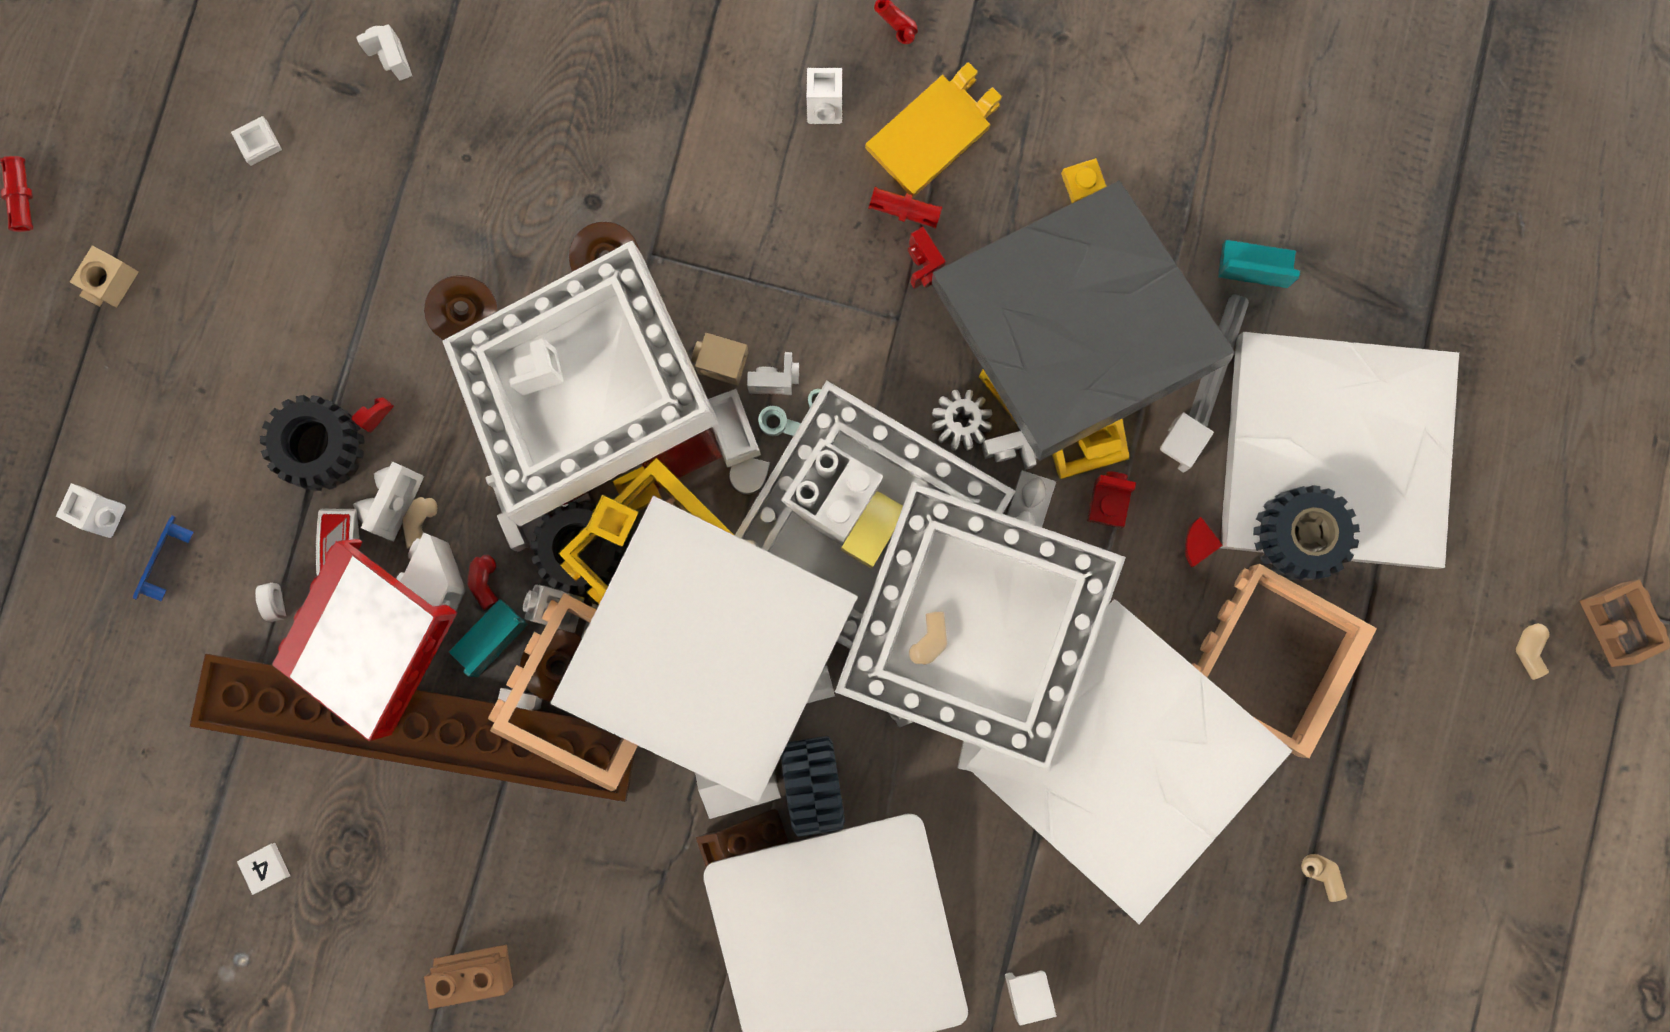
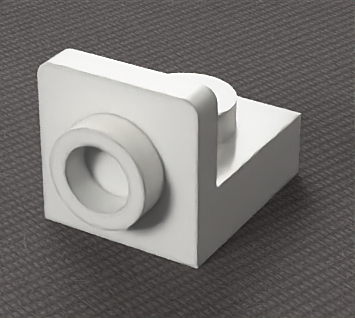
[356,24,412,81]
[807,68,842,124]
[747,352,799,395]
[981,431,1037,470]
[56,483,126,538]
[523,584,585,633]

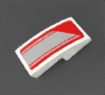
[316,509,359,576]

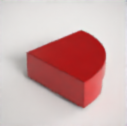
[351,397,394,433]
[1185,517,1223,568]

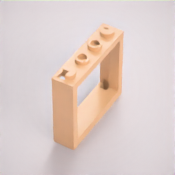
[1192,564,1377,758]
[488,593,638,791]

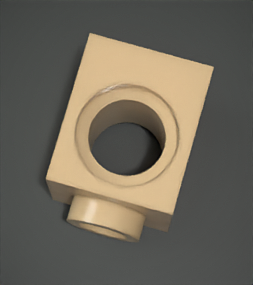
[70,245,138,308]
[691,333,749,386]

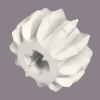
[932,390,992,450]

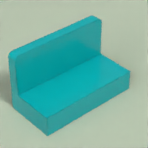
[1218,240,1300,288]
[449,599,528,677]

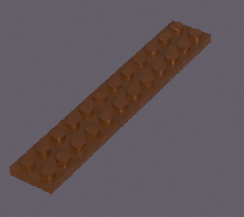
[189,654,636,802]

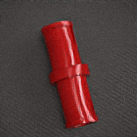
[0,156,33,232]
[868,186,942,229]

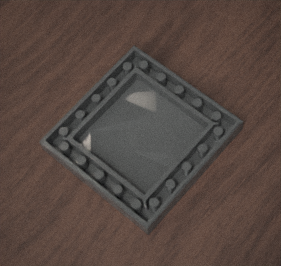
[932,180,1235,461]

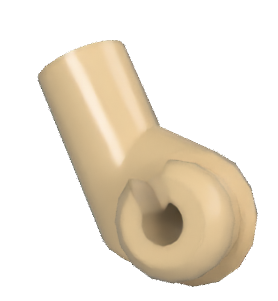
[402,497,438,549]
[909,612,947,665]
[1516,623,1549,680]
[1301,854,1347,902]

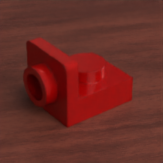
[908,226,946,289]
[1087,471,1136,529]

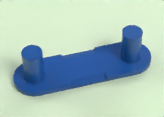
[133,515,194,601]

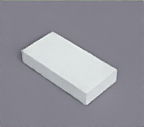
[708,389,761,467]

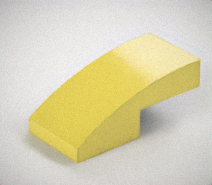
[841,491,903,569]

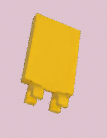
[865,62,1002,198]

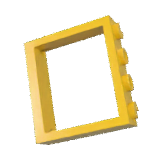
[559,458,734,604]

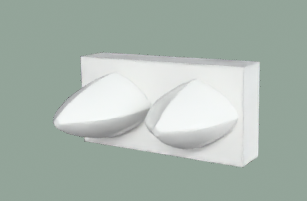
[353,462,424,542]
[1007,470,1056,527]

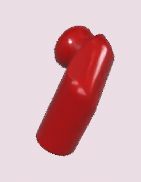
[874,0,918,44]
[467,555,498,611]

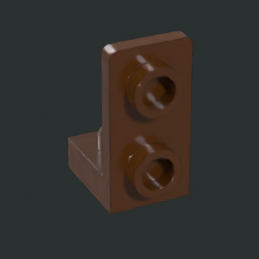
[696,809,788,867]

